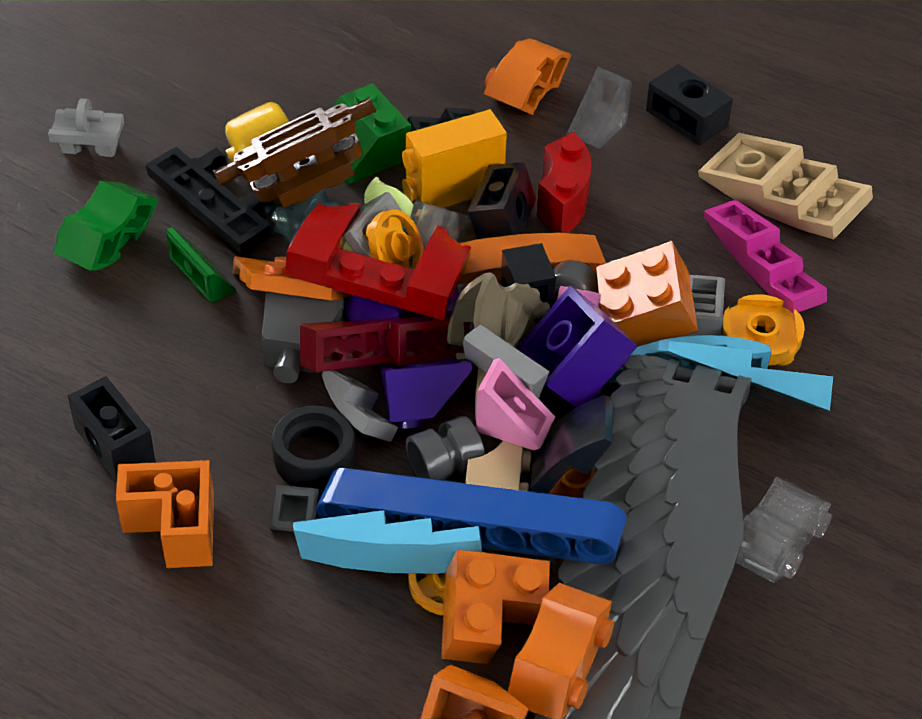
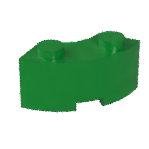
[53,181,158,271]

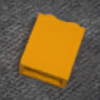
[402,109,507,214]

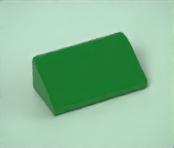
[166,227,236,303]

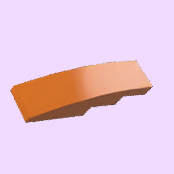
[459,233,606,285]

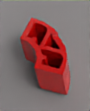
[536,132,591,233]

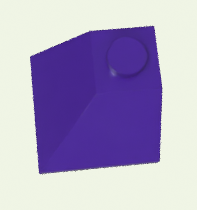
[379,358,472,429]

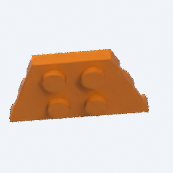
[233,256,354,301]

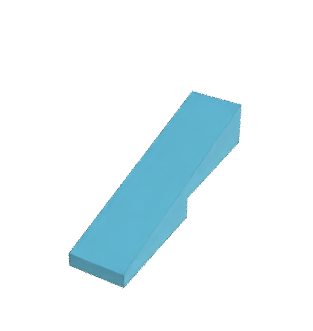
[657,340,833,411]

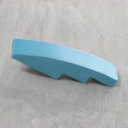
[293,510,483,574]

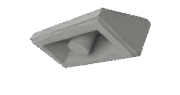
[463,324,549,399]

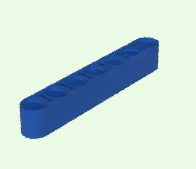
[316,468,627,564]

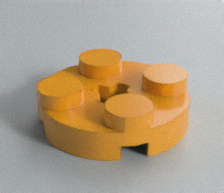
[721,294,805,366]

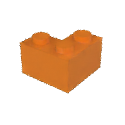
[116,460,214,568]
[441,549,550,664]

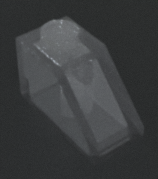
[405,200,471,257]

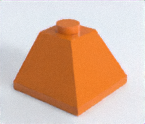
[420,665,529,719]

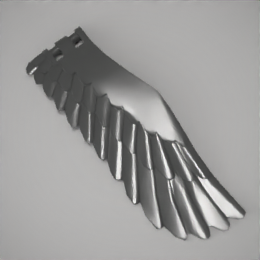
[534,354,752,719]

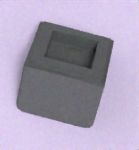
[269,485,322,532]

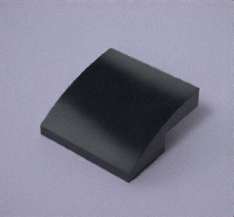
[530,395,613,494]

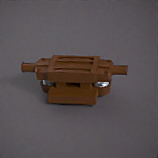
[213,97,376,208]

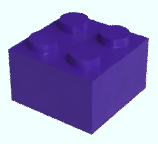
[516,285,638,408]

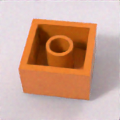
[596,241,698,347]

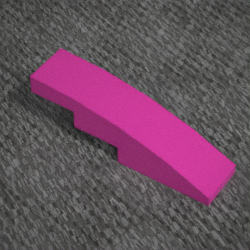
[704,200,827,313]

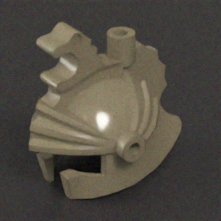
[447,273,550,363]

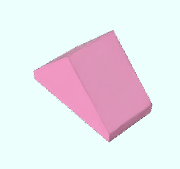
[476,358,555,450]

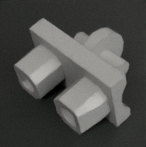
[48,98,124,157]

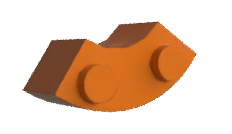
[483,38,572,115]
[508,583,614,719]

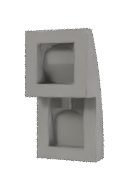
[322,370,398,442]

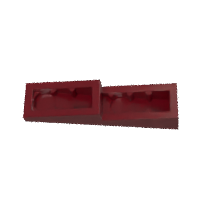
[300,315,470,372]

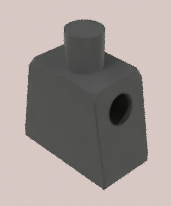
[262,292,345,383]

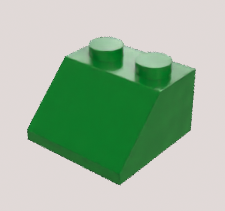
[332,83,411,185]

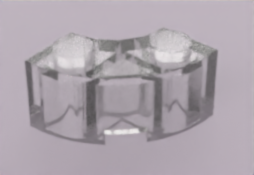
[736,477,832,583]

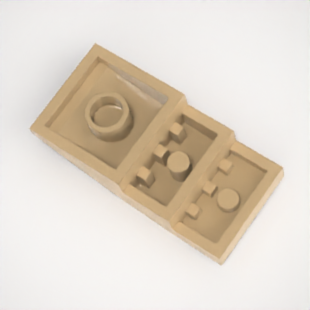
[698,133,873,240]

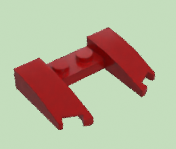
[285,203,471,321]

